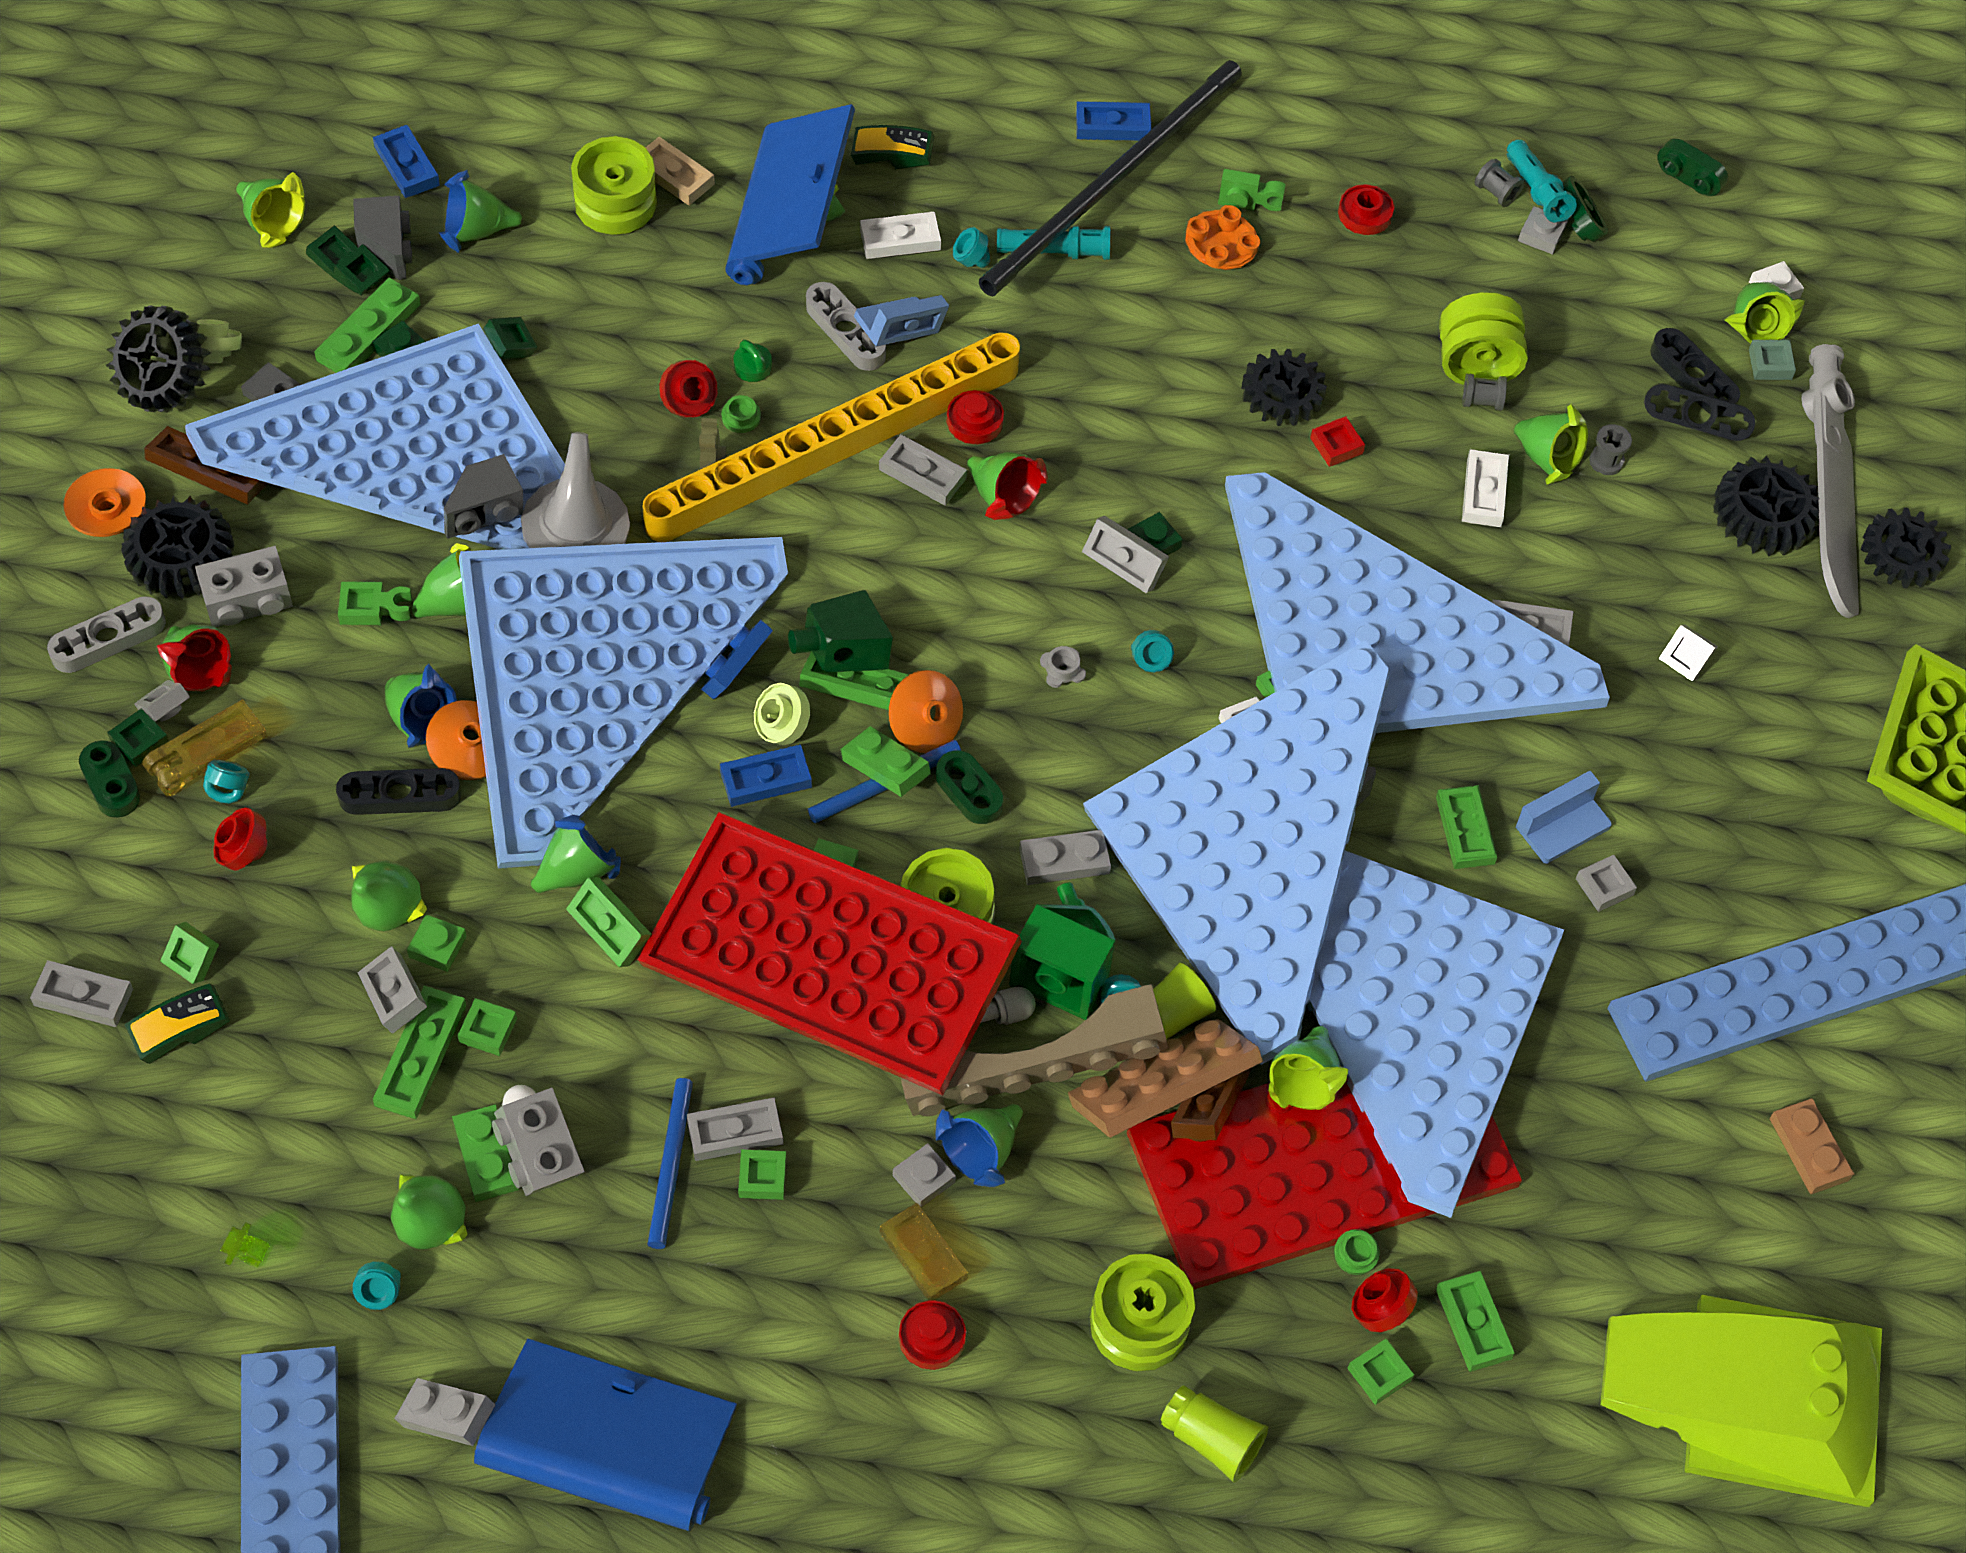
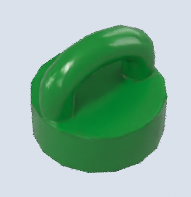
[733,340,772,382]

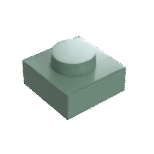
[1749,340,1796,380]

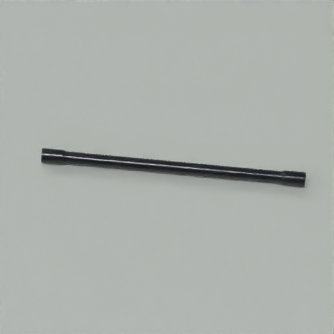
[979,60,1242,297]

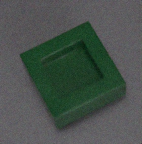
[483,317,537,359]
[372,320,426,357]
[1127,511,1183,555]
[107,708,170,767]

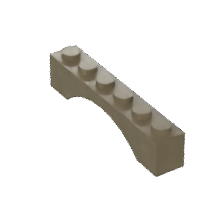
[901,984,1169,1116]

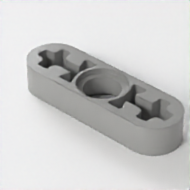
[806,282,886,371]
[47,597,166,673]

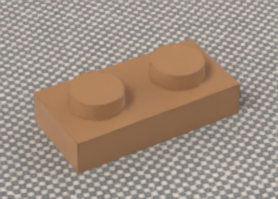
[1770,1098,1854,1195]

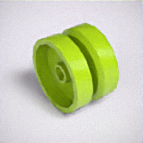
[571,136,657,235]
[1439,292,1528,385]
[901,848,995,924]
[1090,1253,1195,1371]

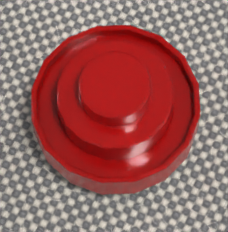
[1338,184,1395,235]
[659,360,718,417]
[946,390,1004,445]
[213,807,267,871]
[1351,1268,1418,1332]
[898,1300,966,1370]

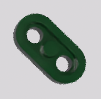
[1657,139,1728,196]
[1563,176,1608,242]
[79,740,140,818]
[936,750,1003,824]

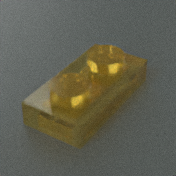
[879,1203,968,1301]

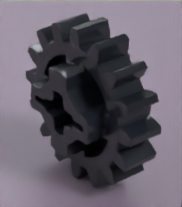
[1241,349,1327,426]
[1861,508,1951,589]

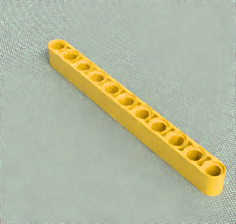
[643,332,1020,542]

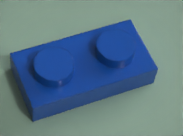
[1076,101,1151,141]
[373,125,440,198]
[701,620,773,700]
[720,745,812,807]

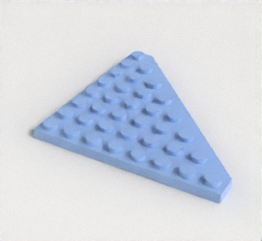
[185,323,565,550]
[1225,472,1610,733]
[459,537,788,869]
[1083,640,1390,1065]
[1306,851,1564,1218]

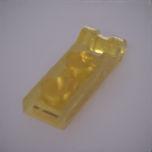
[142,699,267,797]

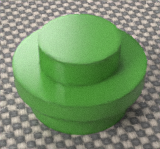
[722,395,761,433]
[1334,1229,1380,1275]

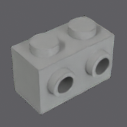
[195,546,293,627]
[492,1088,584,1196]

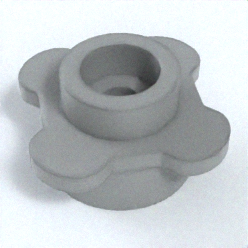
[1040,646,1086,688]

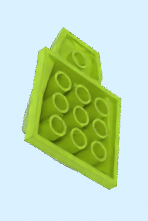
[1867,644,1966,835]
[1600,1295,1882,1507]

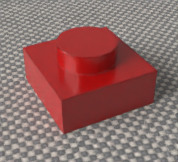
[1310,416,1365,467]

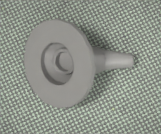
[521,432,630,548]

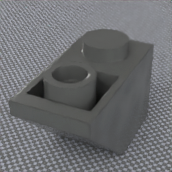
[353,196,413,280]
[444,454,523,539]

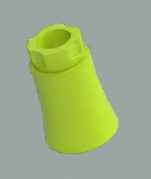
[1153,963,1216,1040]
[1161,1385,1269,1483]

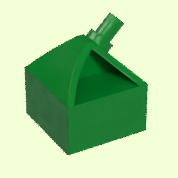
[1009,882,1115,1020]

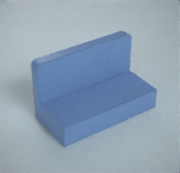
[854,295,949,347]
[1516,771,1612,864]

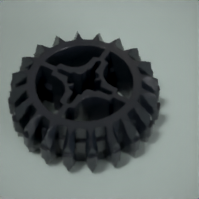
[106,305,211,413]
[1713,455,1820,557]
[121,495,235,599]

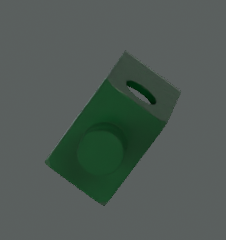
[788,590,893,672]

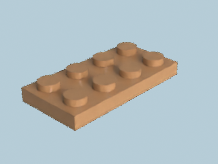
[1068,1019,1263,1138]

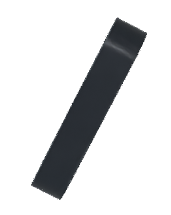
[1650,328,1740,417]
[1644,383,1755,441]
[336,768,461,815]

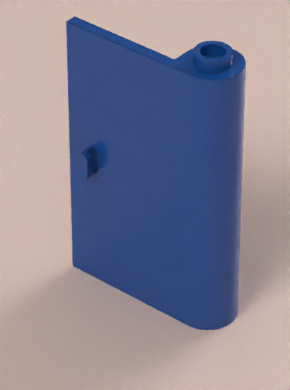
[725,104,855,285]
[474,1338,737,1532]

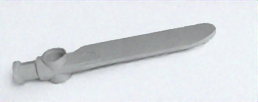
[1801,344,1859,618]

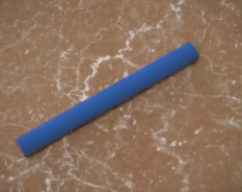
[808,740,961,823]
[647,1078,693,1249]

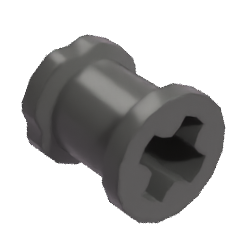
[1474,159,1525,207]
[1462,373,1507,411]
[1589,424,1632,475]

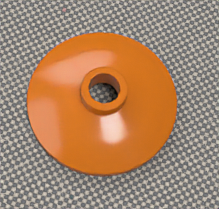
[63,468,146,537]
[889,670,963,753]
[426,700,486,780]

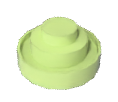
[197,319,242,363]
[754,683,810,745]

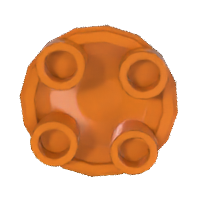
[1185,205,1260,270]

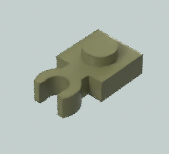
[699,418,727,469]

